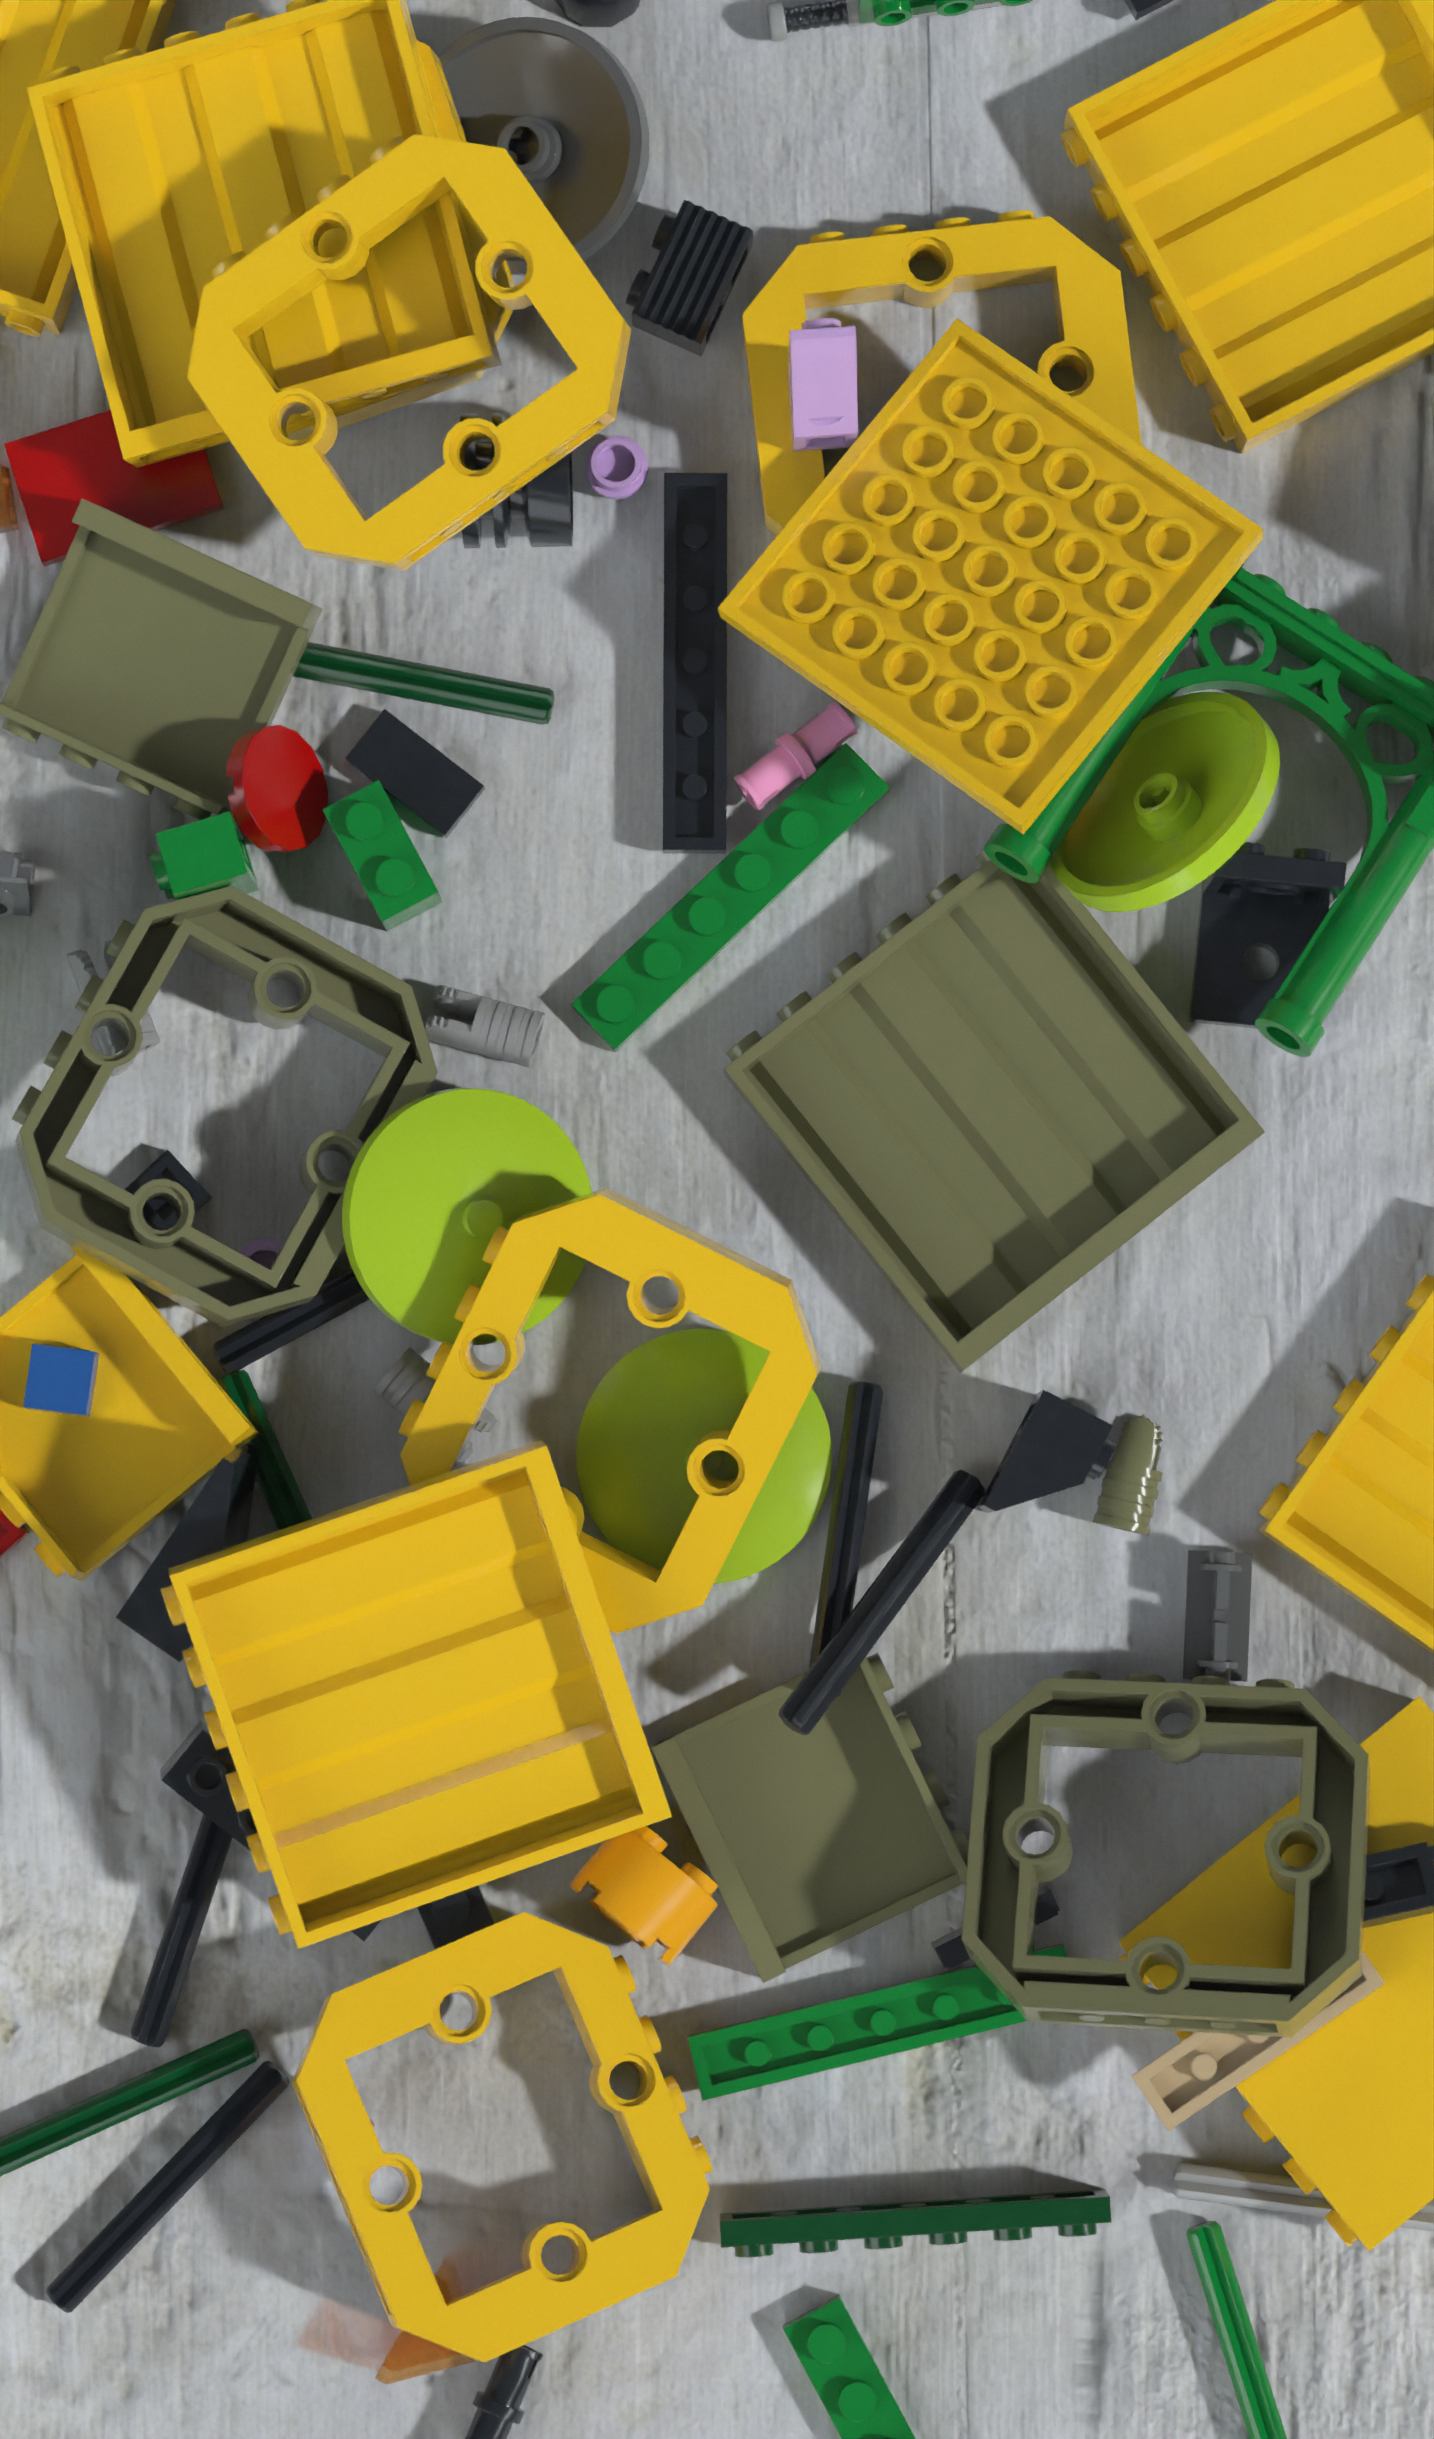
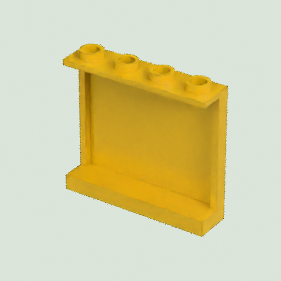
[0,1246,260,1581]

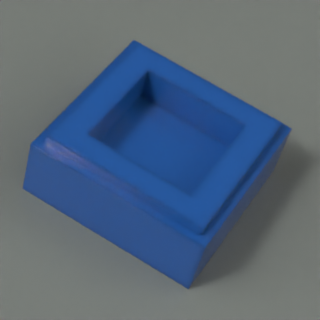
[23,1344,99,1417]

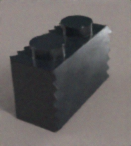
[626,200,753,356]

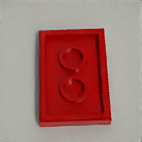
[4,410,224,567]

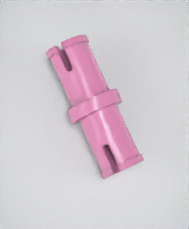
[733,701,858,810]

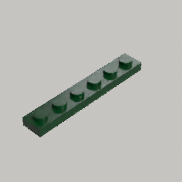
[719,2189,1111,2257]

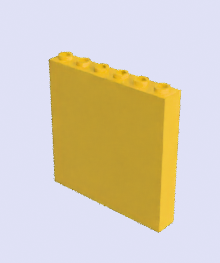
[1117,1696,1434,2251]

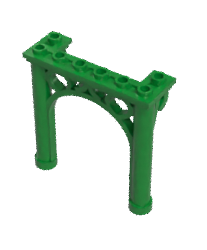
[984,559,1434,1057]

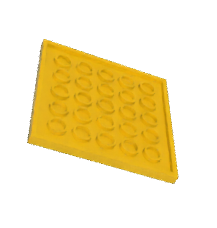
[717,319,1263,835]

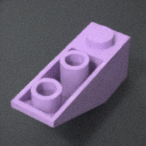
[788,318,858,452]

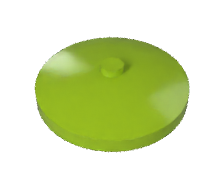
[1050,692,1280,912]
[342,1088,592,1346]
[576,1328,832,1584]

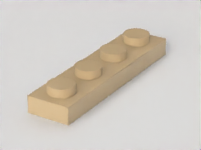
[1131,1951,1385,2131]

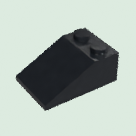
[116,1443,259,1662]

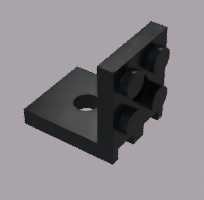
[1189,842,1347,1029]

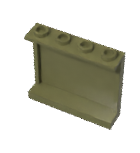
[0,498,323,820]
[651,1653,969,1983]

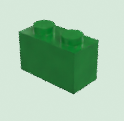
[322,780,443,931]
[149,811,259,900]

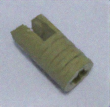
[1093,1414,1163,1535]

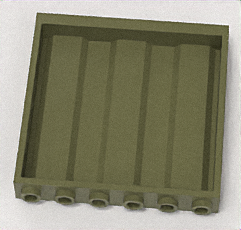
[724,850,1265,1373]

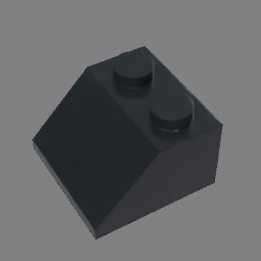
[978,1389,1117,1513]

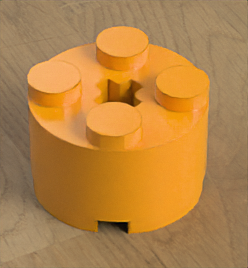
[569,1826,718,1967]

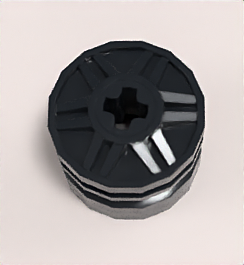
[460,413,573,548]

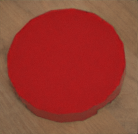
[226,725,328,853]

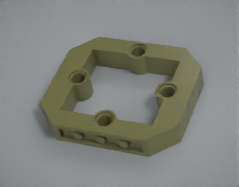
[12,886,438,1327]
[962,1670,1371,2037]

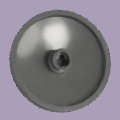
[438,17,649,276]

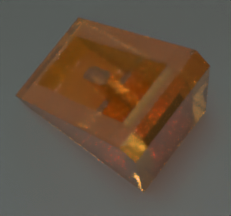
[375,2256,476,2385]

